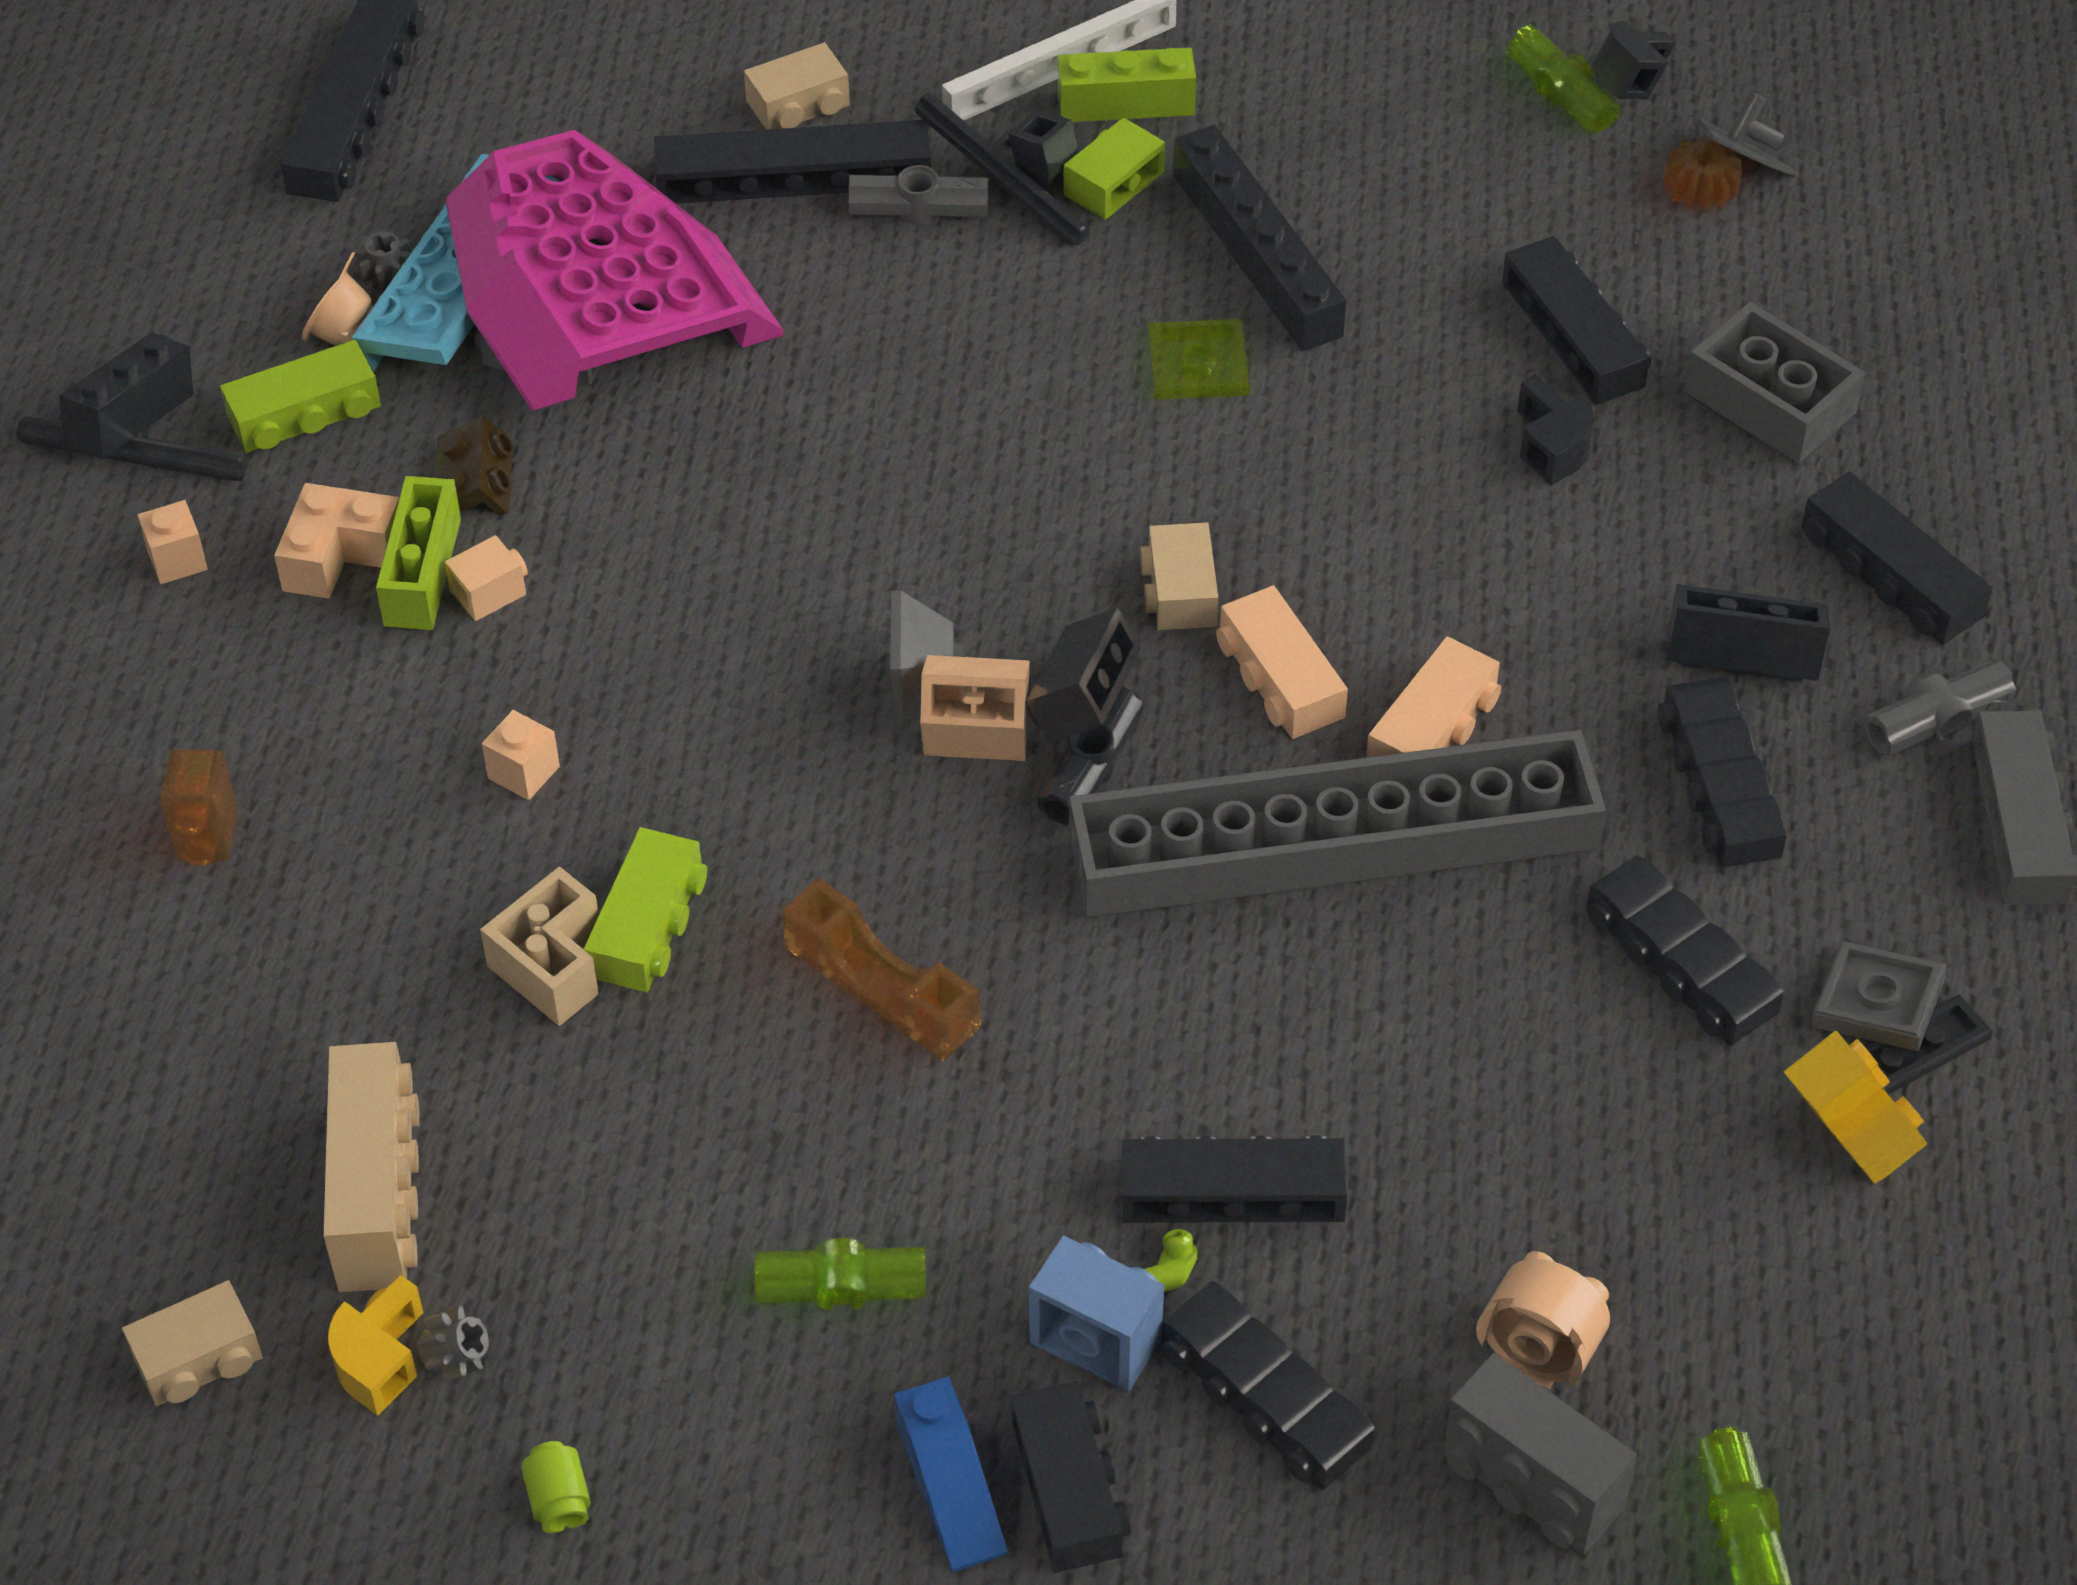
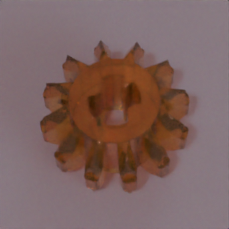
[1663,136,1742,213]

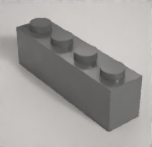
[1972,711,2077,905]

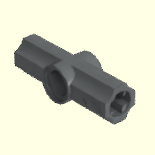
[849,165,988,225]
[1863,660,2017,756]

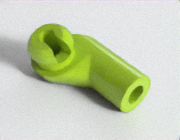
[1144,1229,1197,1292]

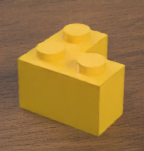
[1784,1030,1927,1184]

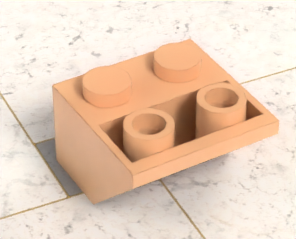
[920,655,1030,761]

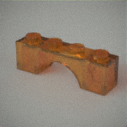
[782,878,980,1061]

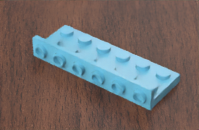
[352,154,563,371]

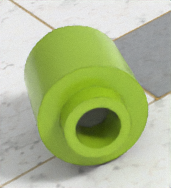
[521,1441,591,1534]

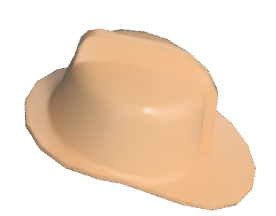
[301,252,373,346]

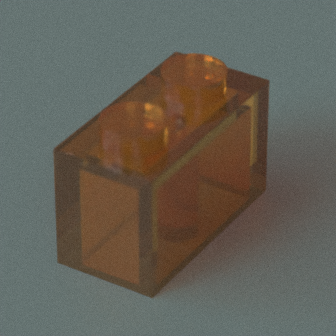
[160,750,239,866]

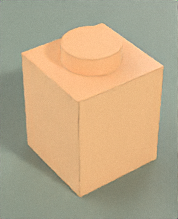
[137,500,208,584]
[444,535,528,621]
[482,710,560,800]

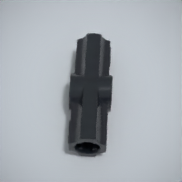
[1037,687,1143,826]

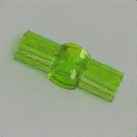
[1507,25,1620,134]
[754,1238,926,1310]
[1697,1427,1792,1585]

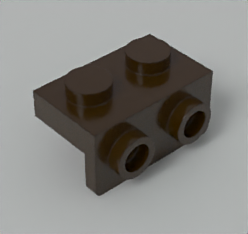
[435,415,514,515]

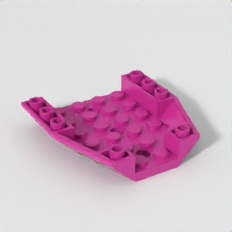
[446,130,784,411]

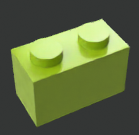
[1063,117,1165,220]

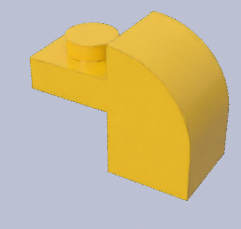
[328,1275,423,1416]

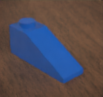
[894,1376,1008,1573]

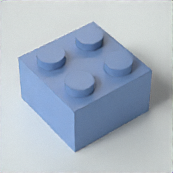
[1029,1235,1164,1392]

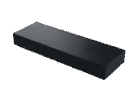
[1863,994,1993,1095]

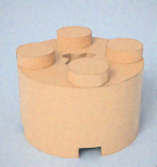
[1476,1251,1610,1390]

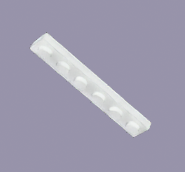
[942,0,1177,120]

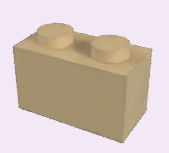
[744,42,850,130]
[1140,522,1218,630]
[122,1280,263,1406]

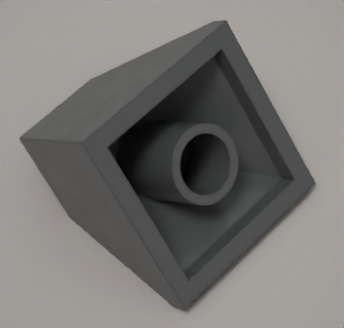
[890,591,964,731]

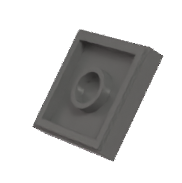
[1812,941,1947,1051]

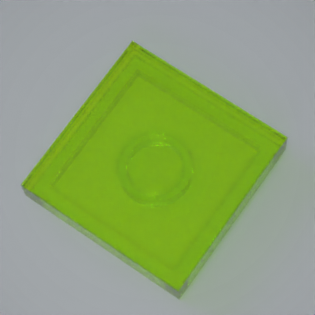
[1148,319,1250,400]

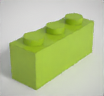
[1058,48,1196,122]
[220,339,381,453]
[376,476,461,630]
[584,827,707,993]

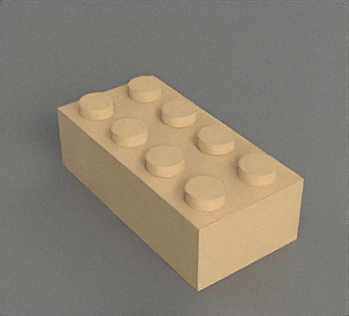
[324,1042,419,1292]

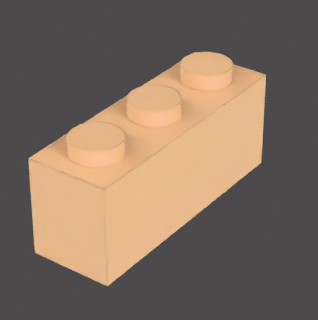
[1216,585,1348,739]
[1366,636,1501,758]

